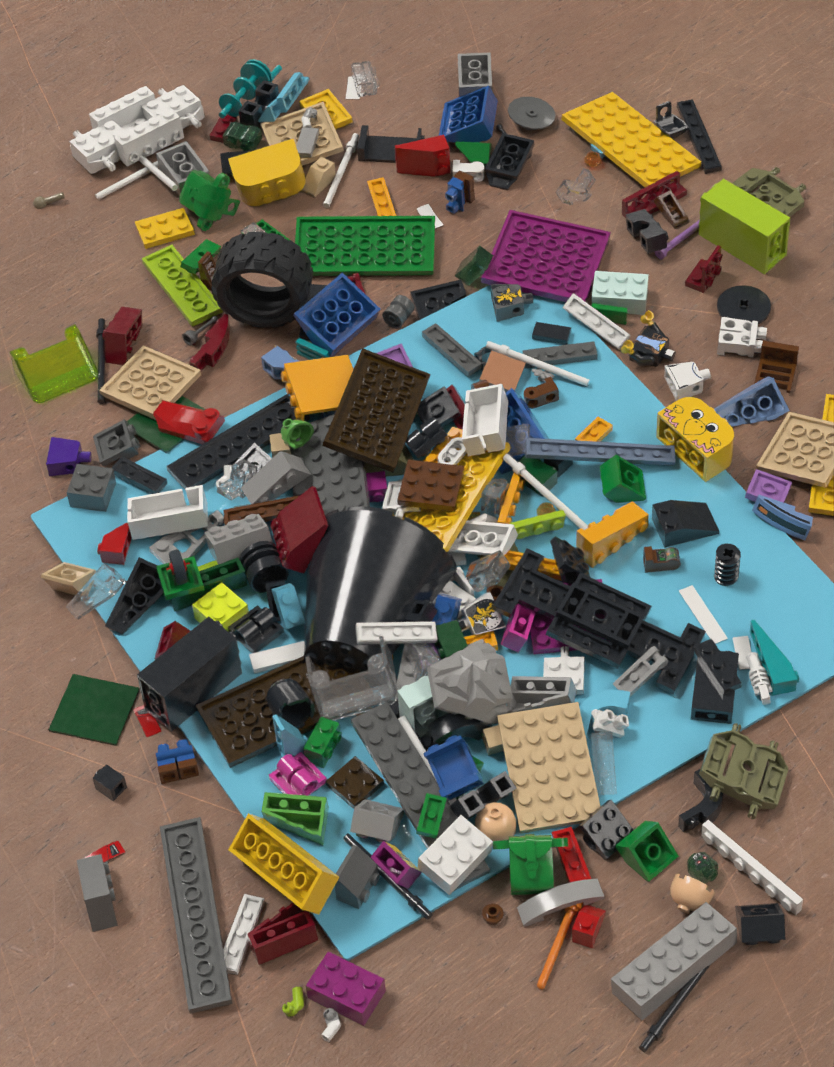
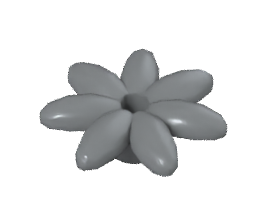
[532,368,555,382]

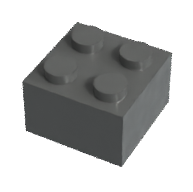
[66,464,116,512]

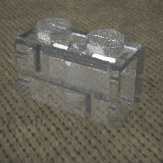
[351,61,379,97]

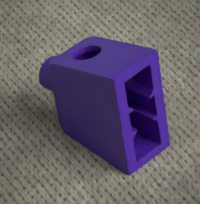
[46,437,92,476]

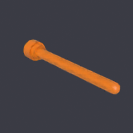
[537,902,583,990]

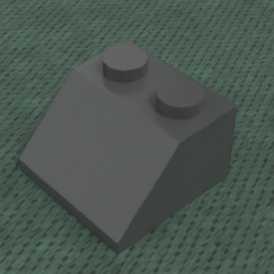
[335,844,380,909]

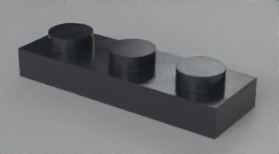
[112,457,168,494]
[693,638,742,695]

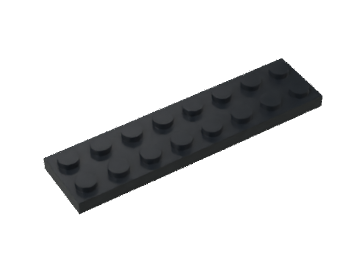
[166,394,310,490]

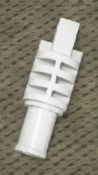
[746,652,773,705]

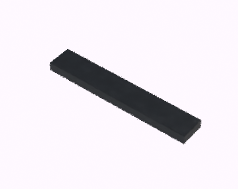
[677,99,722,174]

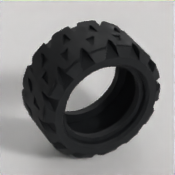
[211,231,313,328]

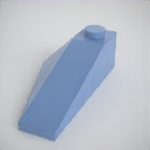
[714,377,790,427]

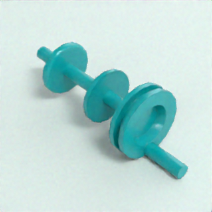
[219,59,282,119]

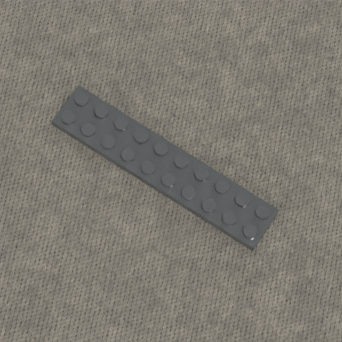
[351,702,490,891]
[160,817,233,1014]

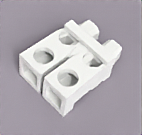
[717,317,767,357]

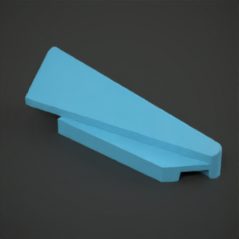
[258,72,310,122]

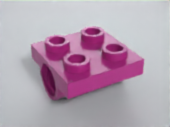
[269,752,327,796]

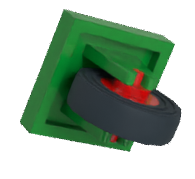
[156,549,204,600]

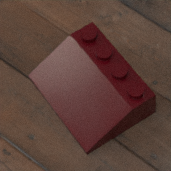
[271,486,328,573]

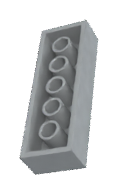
[611,902,737,1020]

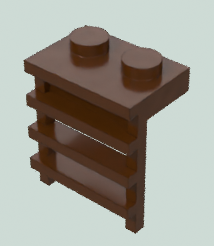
[754,340,799,393]

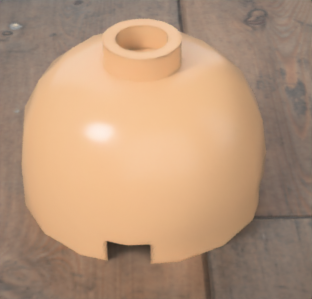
[475,802,516,841]
[670,874,715,913]

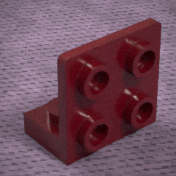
[685,245,723,293]

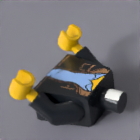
[621,310,676,367]

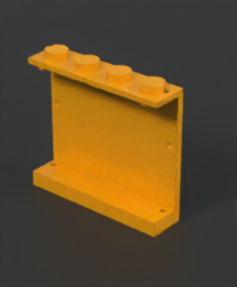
[281,355,353,421]

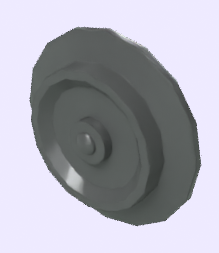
[508,97,556,130]

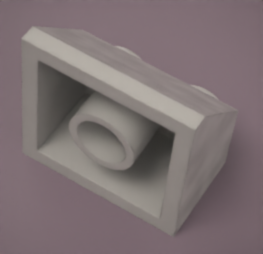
[350,799,404,842]

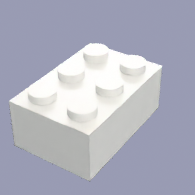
[418,815,493,895]

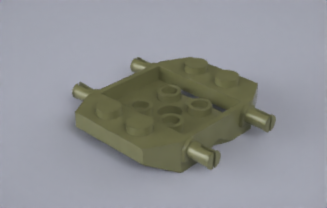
[732,167,806,217]
[699,723,789,819]

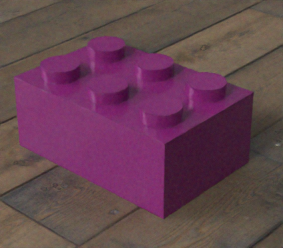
[306,952,386,1026]

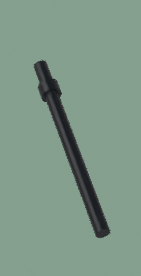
[96,318,105,404]
[343,833,433,920]
[639,965,710,1052]

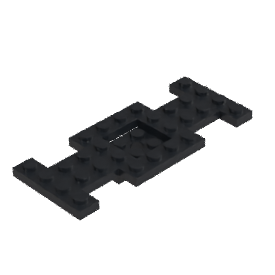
[492,548,706,694]

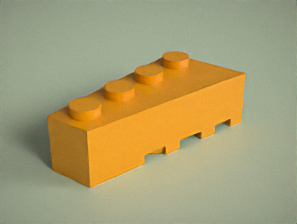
[576,501,649,568]

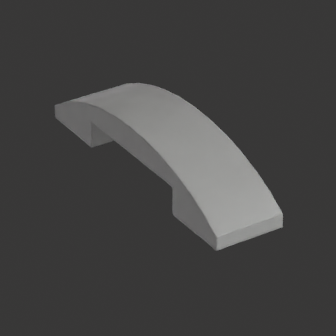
[517,879,605,927]

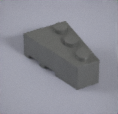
[77,854,118,932]

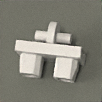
[591,709,629,738]

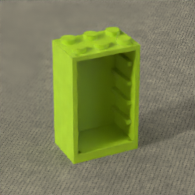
[699,178,790,275]

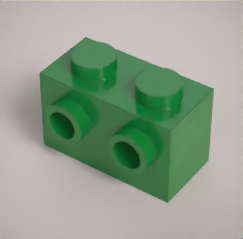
[303,717,342,768]

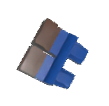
[445,170,475,214]
[156,739,199,784]

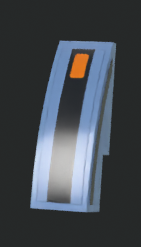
[752,495,813,540]

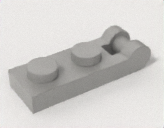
[613,646,668,697]

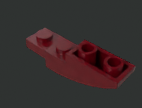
[189,313,230,371]

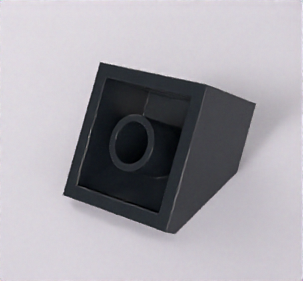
[735,903,786,945]

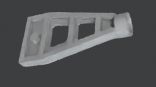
[149,510,224,564]

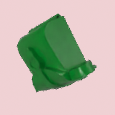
[179,170,240,231]
[492,834,568,895]

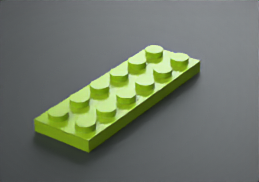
[142,245,223,327]

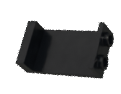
[357,125,425,163]
[691,651,739,724]

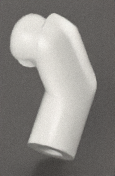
[216,465,233,491]

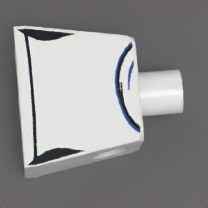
[664,362,711,401]

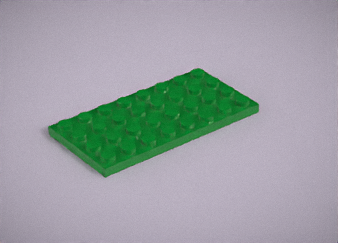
[295,216,435,276]

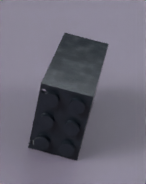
[137,617,242,732]

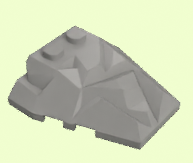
[427,643,513,725]

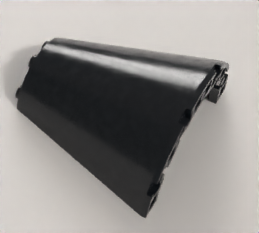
[304,506,457,672]

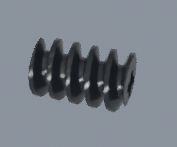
[714,543,741,586]

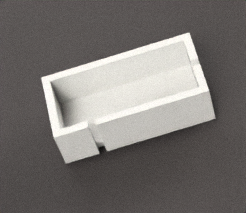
[462,384,508,456]
[127,485,208,540]

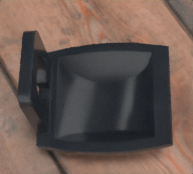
[654,101,689,138]

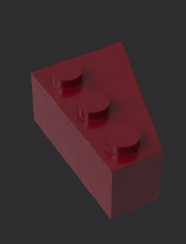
[103,307,143,365]
[247,903,318,965]

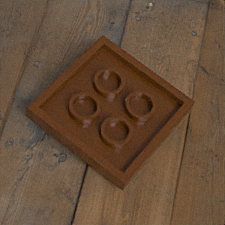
[397,460,464,512]

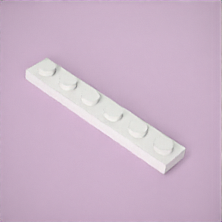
[701,820,803,915]

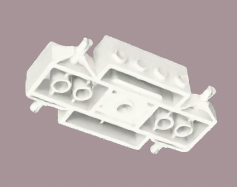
[70,85,205,174]

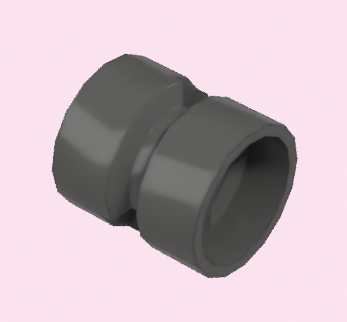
[382,295,415,329]

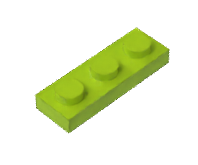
[510,510,566,539]

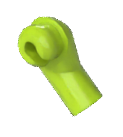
[282,987,304,1017]

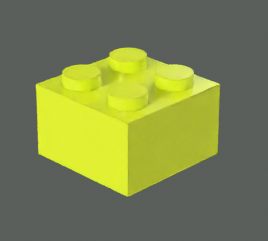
[192,583,249,632]

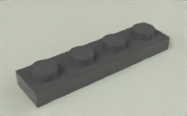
[422,323,482,377]
[522,341,597,369]

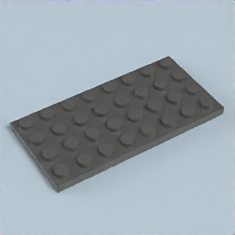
[290,414,370,515]

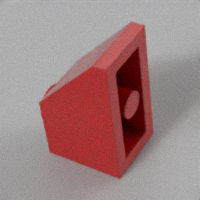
[97,523,132,565]
[572,905,606,948]

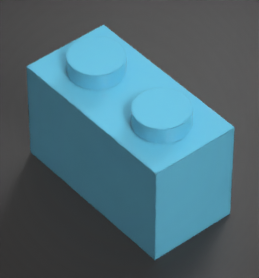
[271,583,305,629]

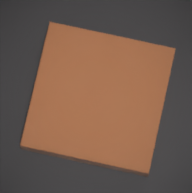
[479,350,526,392]

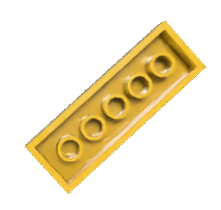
[228,813,339,915]

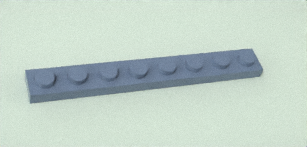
[525,438,676,466]

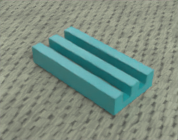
[295,338,329,360]

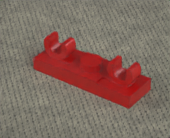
[552,827,591,883]

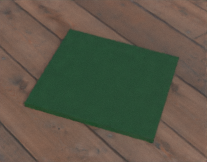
[127,396,206,453]
[48,674,140,746]

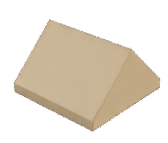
[41,562,96,598]

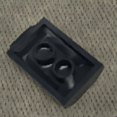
[485,133,535,190]

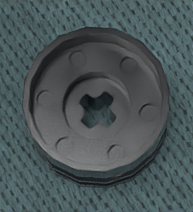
[239,541,289,593]

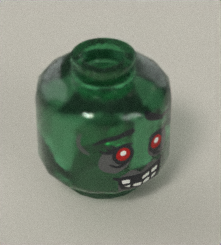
[687,852,718,883]

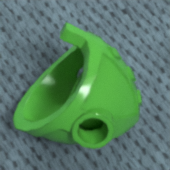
[281,419,314,449]

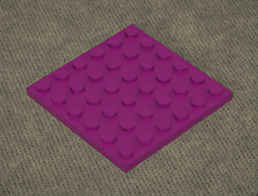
[481,210,611,302]

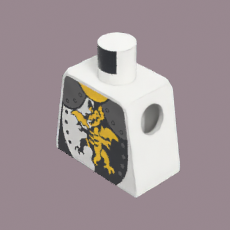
[458,592,506,635]

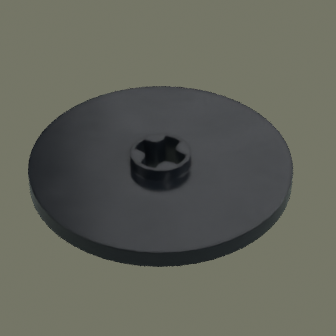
[717,285,771,324]

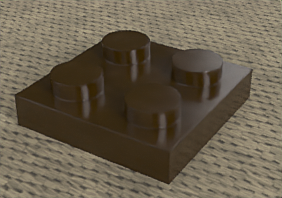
[326,756,384,809]

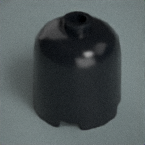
[266,679,315,729]

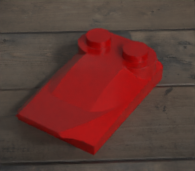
[153,400,225,445]

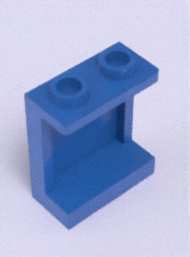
[423,735,484,801]

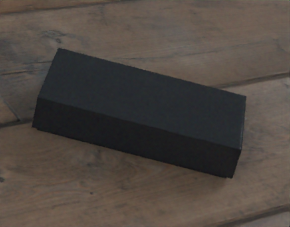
[532,322,571,345]

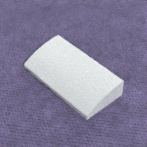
[448,520,518,557]

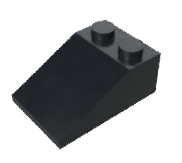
[652,500,719,548]

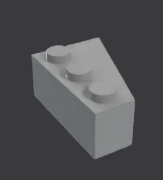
[241,451,311,504]
[507,676,577,714]

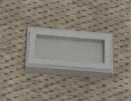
[296,127,320,158]

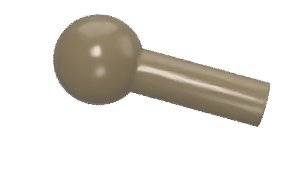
[33,192,65,209]

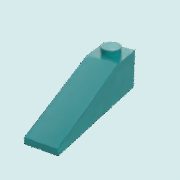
[749,619,799,696]

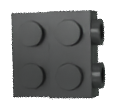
[93,419,141,467]

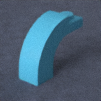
[579,690,630,741]

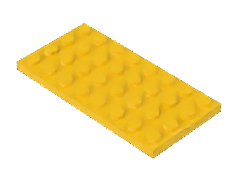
[561,92,701,187]
[394,442,511,552]

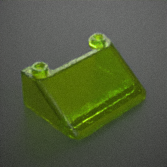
[10,324,98,403]

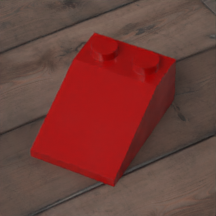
[395,135,451,177]

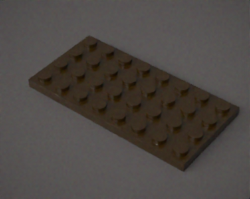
[322,348,431,473]
[196,656,376,768]

